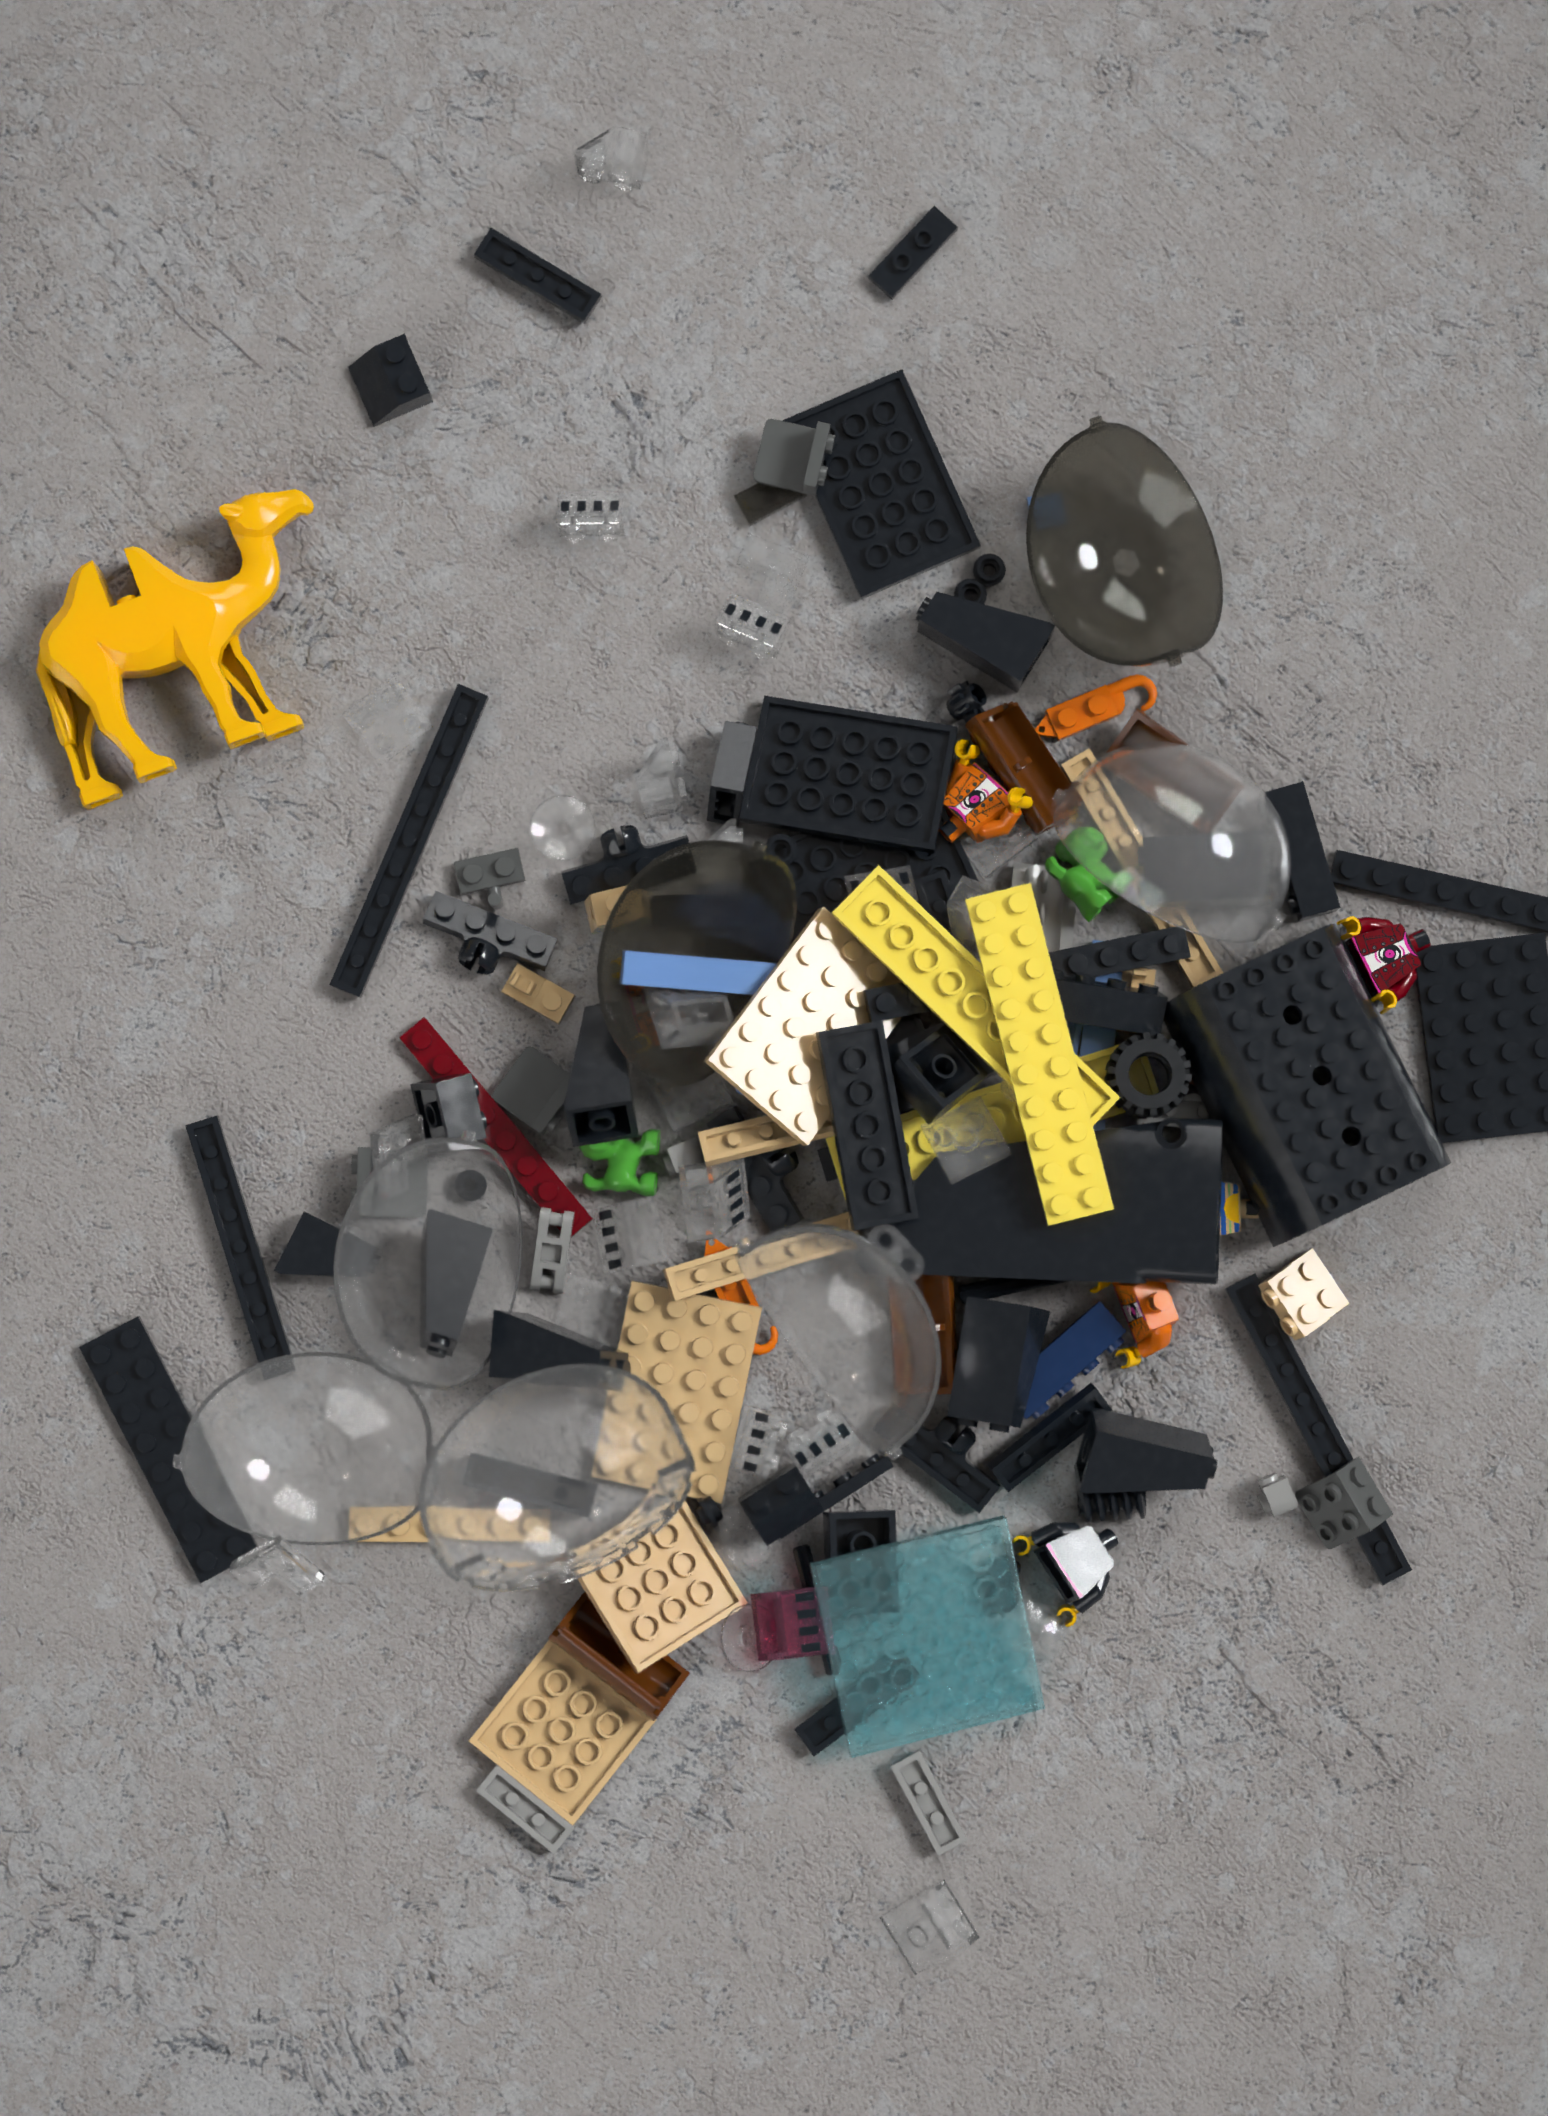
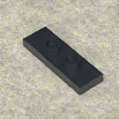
[868,206,958,300]

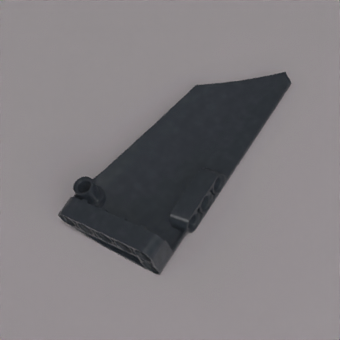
[854,1118,1223,1285]

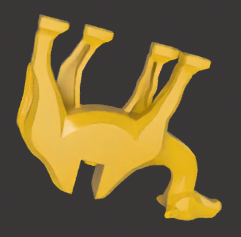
[35,489,314,810]

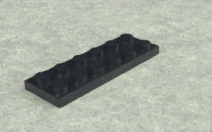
[815,1020,919,1231]

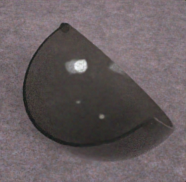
[1026,416,1223,667]
[597,840,797,1092]

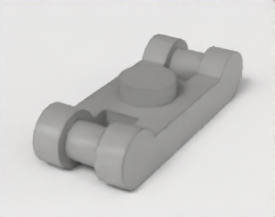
[530,1207,575,1294]

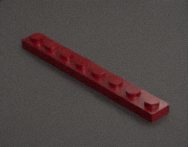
[399,1017,593,1238]

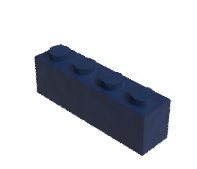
[1024,1301,1126,1420]

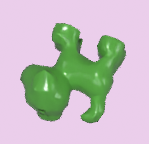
[1045,827,1135,922]
[579,1129,661,1197]

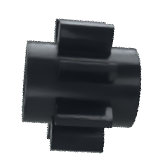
[946,680,987,723]

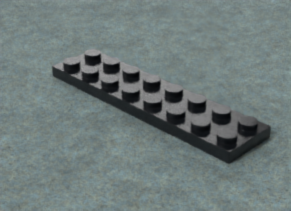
[79,1316,261,1583]

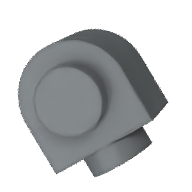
[662,1137,705,1178]
[1257,1473,1299,1517]

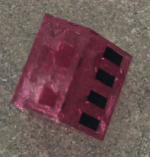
[751,1586,835,1661]

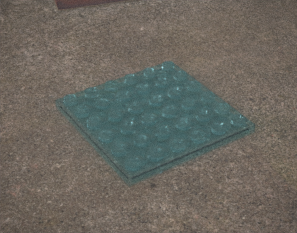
[809,1515,1045,1758]

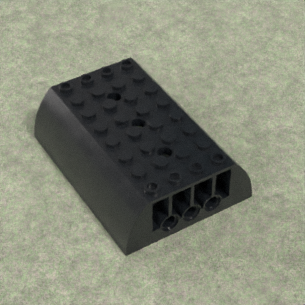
[1163,924,1451,1247]

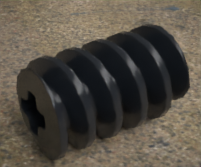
[1076,1483,1146,1522]

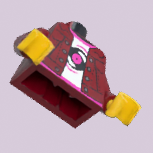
[1337,916,1431,1014]

